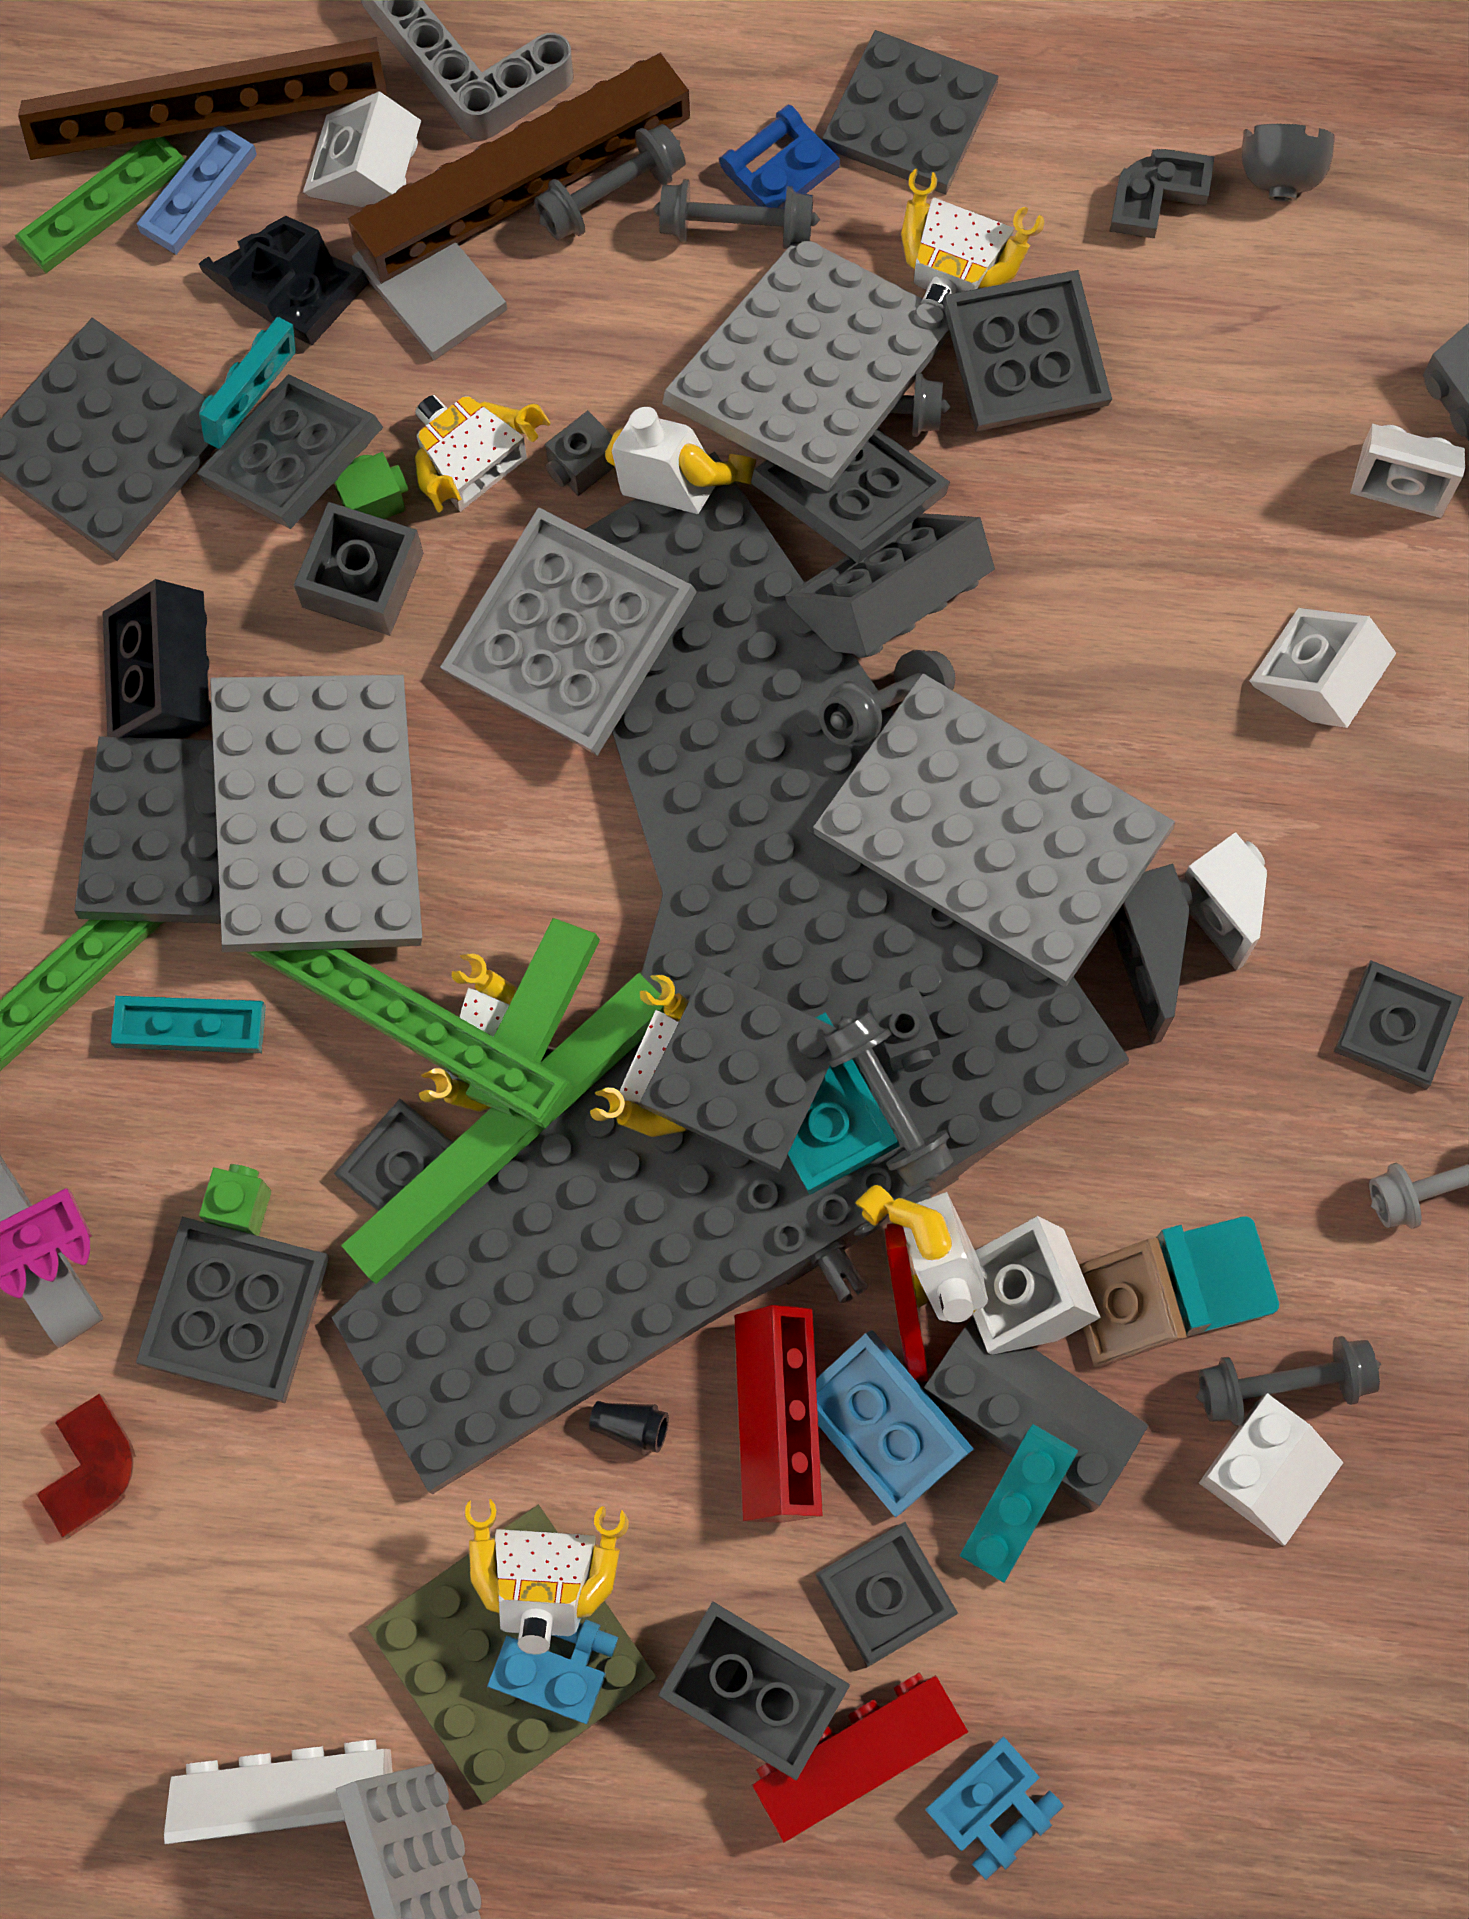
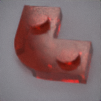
[36,1394,136,1539]

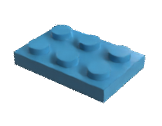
[816,1330,974,1518]

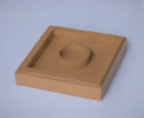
[1079,1238,1187,1367]

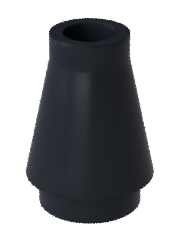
[589,1401,669,1455]

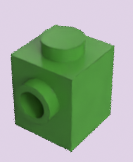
[334,451,409,519]
[199,1164,272,1236]

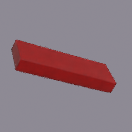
[884,1223,928,1383]

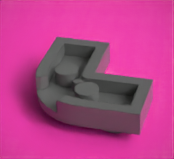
[1110,149,1215,239]

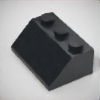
[103,579,211,739]

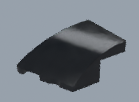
[198,216,369,346]

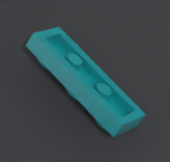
[199,316,296,449]
[111,995,266,1054]
[959,1424,1079,1583]

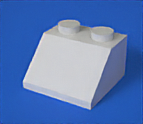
[303,91,421,207]
[1350,424,1465,518]
[1250,608,1396,728]
[1184,832,1267,971]
[973,1216,1100,1355]
[1199,1393,1343,1546]

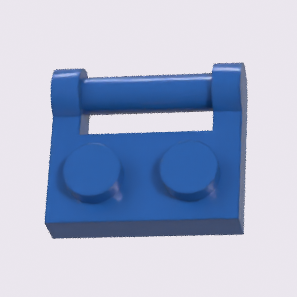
[719,104,840,208]

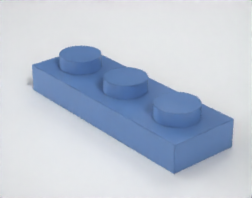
[136,126,257,255]

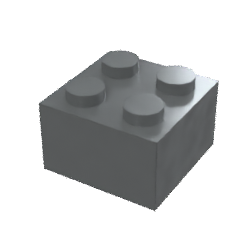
[294,502,424,636]

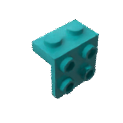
[1156,1216,1279,1337]

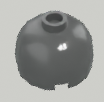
[1242,124,1335,202]

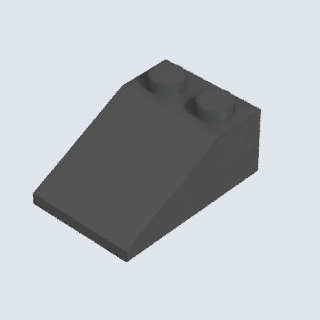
[1110,864,1193,1044]
[658,1601,850,1781]

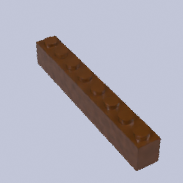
[18,37,388,160]
[348,52,690,284]

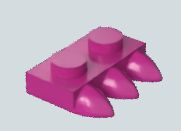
[0,1188,92,1299]

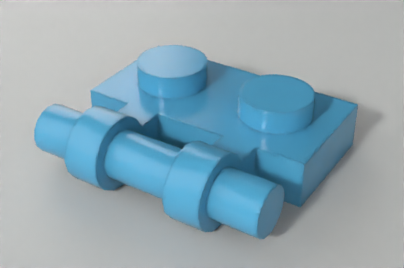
[487,1619,619,1725]
[924,1736,1064,1880]

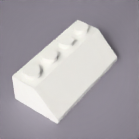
[164,1739,393,1844]

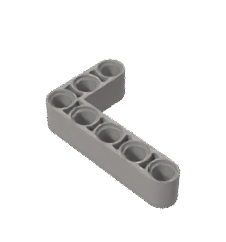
[361,0,574,140]
[0,1155,103,1348]

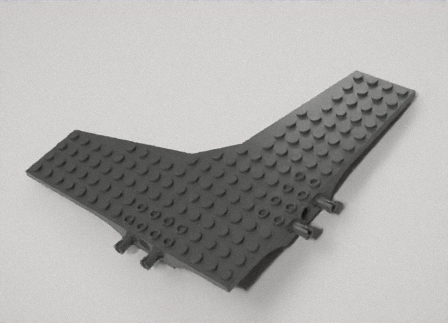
[332,452,1129,1494]

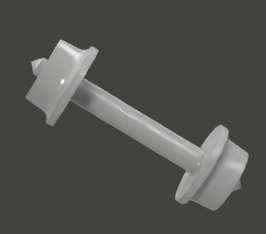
[1369,1163,1469,1229]

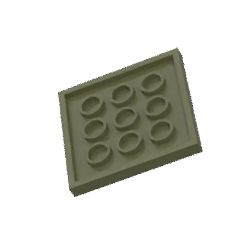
[366,1504,657,1804]

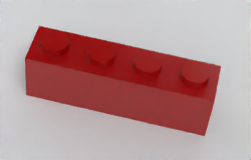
[734,1305,823,1523]
[752,1672,968,1843]

